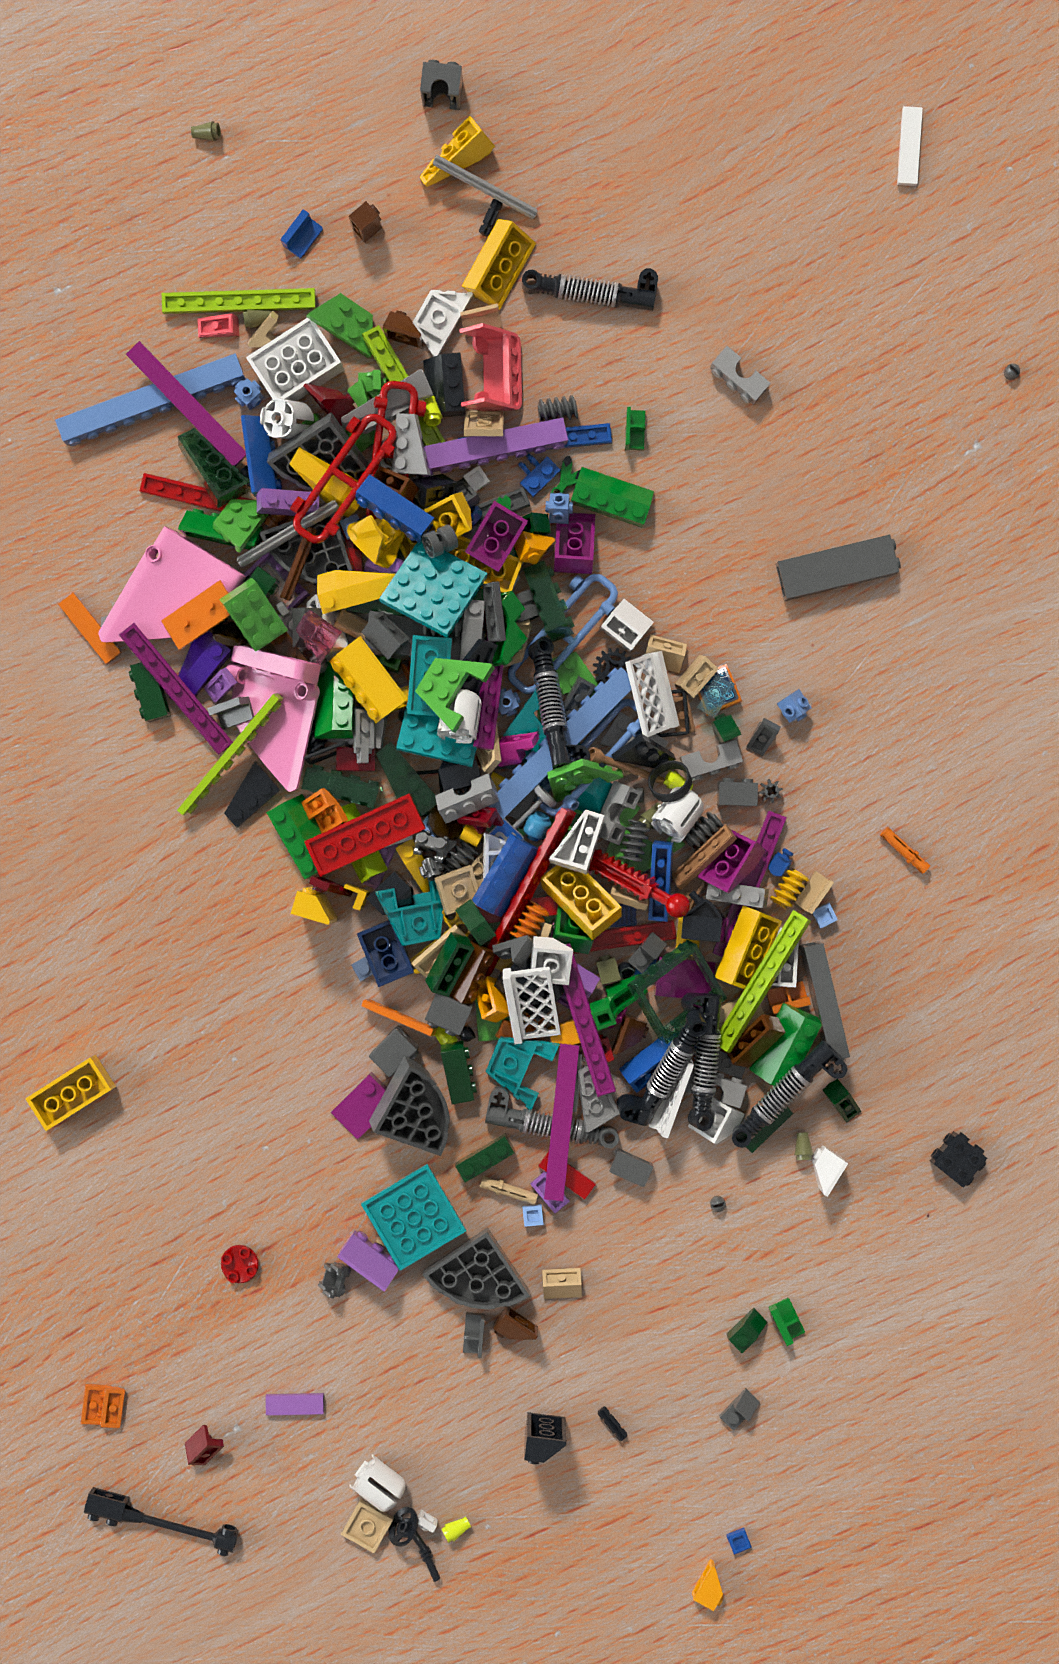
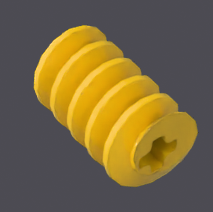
[769,868,810,911]

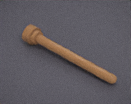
[589,747,665,784]

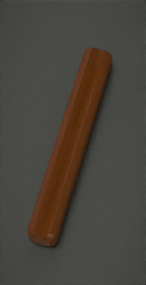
[280,527,317,601]

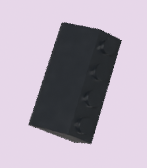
[524,1412,567,1464]

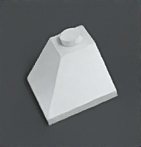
[530,936,573,985]
[688,1097,745,1144]
[812,1145,848,1197]

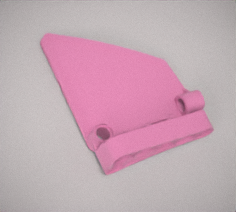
[99,526,246,642]
[226,645,321,792]

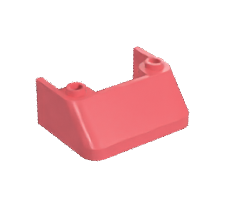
[460,323,522,411]

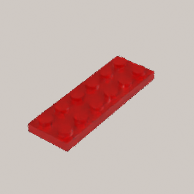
[304,793,426,877]

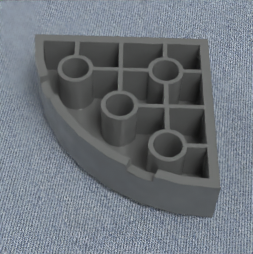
[267,413,369,491]
[259,512,355,586]
[369,1056,450,1156]
[423,1227,530,1310]

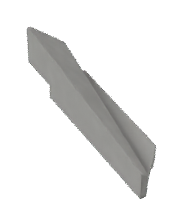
[341,369,433,434]

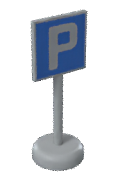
[489,784,557,841]

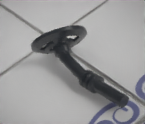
[389,1507,440,1582]

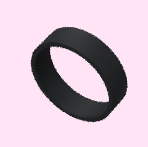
[648,761,692,802]

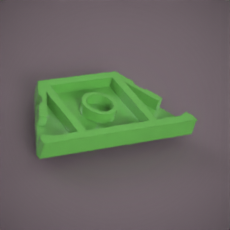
[306,293,373,358]
[213,499,268,553]

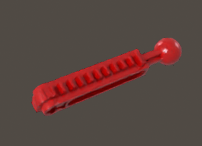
[588,848,690,918]

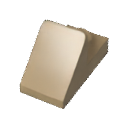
[248,311,279,348]

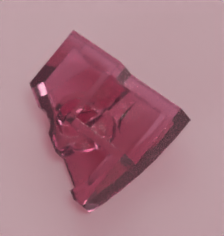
[296,610,342,665]

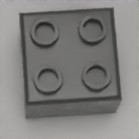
[420,60,463,110]
[425,994,475,1036]
[369,1026,419,1077]

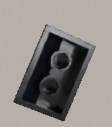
[423,353,466,417]
[494,957,565,1021]

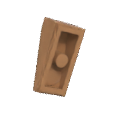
[672,693,696,733]

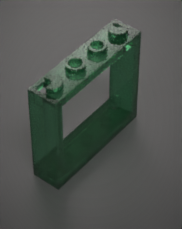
[627,940,727,1044]

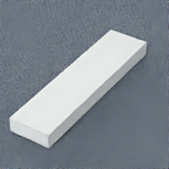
[897,106,923,186]

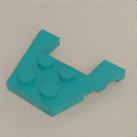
[503,687,581,764]
[375,880,443,946]
[485,1036,560,1110]

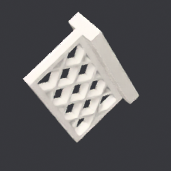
[625,651,680,737]
[503,967,561,1044]
[649,1059,694,1138]

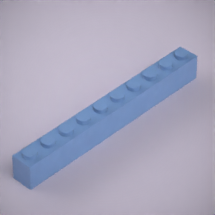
[55,353,246,446]
[487,667,632,820]

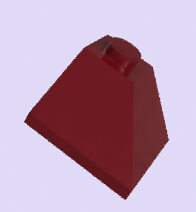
[303,383,356,426]

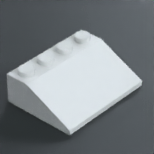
[246,318,345,401]

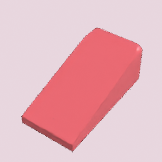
[198,314,239,338]

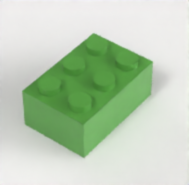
[219,578,288,652]

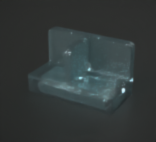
[696,675,735,718]

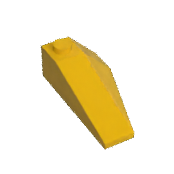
[420,116,495,187]
[289,447,360,517]
[317,570,395,614]

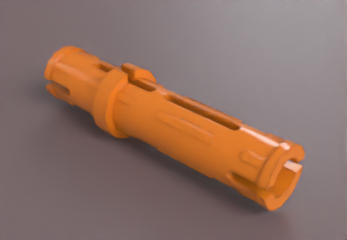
[880,826,931,874]

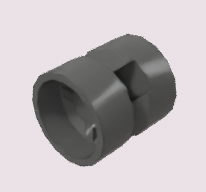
[422,524,458,559]
[516,590,541,623]

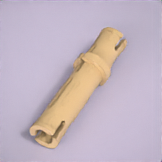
[479,1176,538,1205]

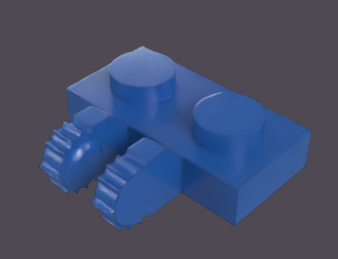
[517,454,561,498]

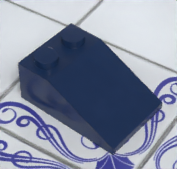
[357,920,414,987]

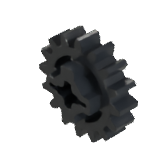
[593,648,634,684]

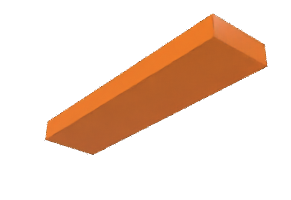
[58,593,122,664]
[361,999,437,1036]

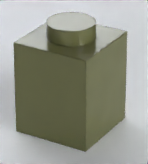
[596,954,621,985]

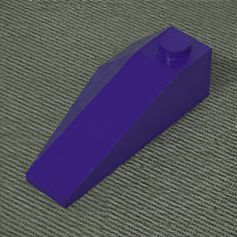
[178,631,233,697]

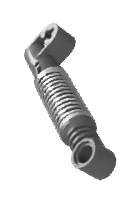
[485,1086,619,1148]

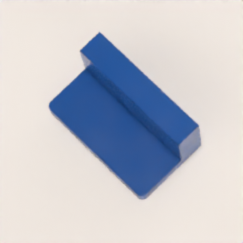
[280,209,323,259]

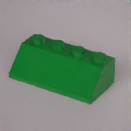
[570,467,654,528]
[178,509,265,550]
[315,661,355,739]
[266,794,321,880]
[749,1002,822,1086]

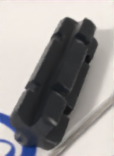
[479,199,503,236]
[598,1406,627,1441]

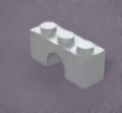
[710,346,771,405]
[680,740,743,781]
[435,773,499,823]
[599,781,642,845]
[706,883,769,908]
[685,1067,747,1108]

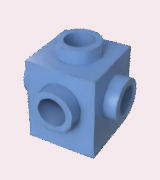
[234,378,264,410]
[545,493,573,524]
[498,688,521,717]
[777,689,812,723]

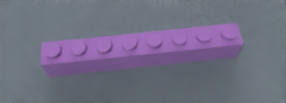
[417,418,568,477]

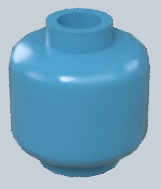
[523,811,552,841]

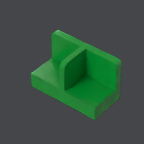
[625,407,646,450]
[768,1298,805,1346]

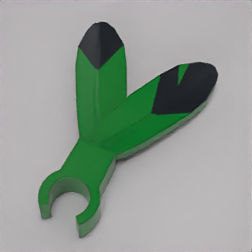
[550,456,580,493]

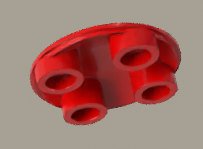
[221,1245,259,1283]

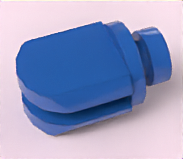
[769,848,794,876]

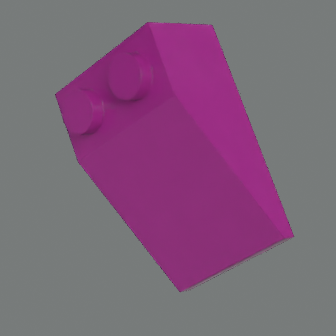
[465,501,528,572]
[554,513,596,574]
[698,830,766,894]
[654,956,716,998]
[330,1072,387,1140]

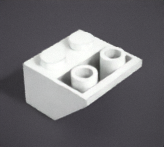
[600,599,654,652]

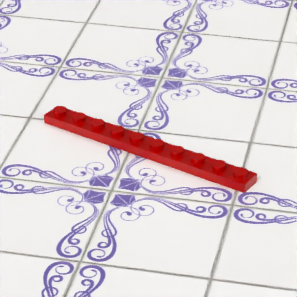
[486,808,576,977]

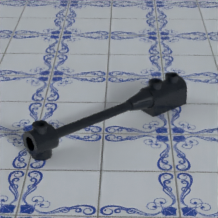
[84,1487,238,1556]

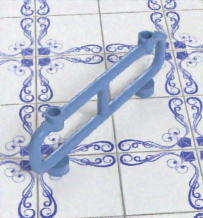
[508,574,618,694]
[537,699,645,816]

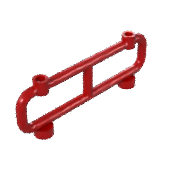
[366,381,426,520]
[290,414,397,543]

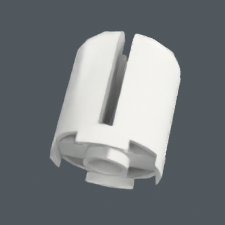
[260,398,314,439]
[437,689,482,744]
[651,787,704,843]
[350,1455,405,1512]

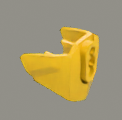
[347,515,405,569]

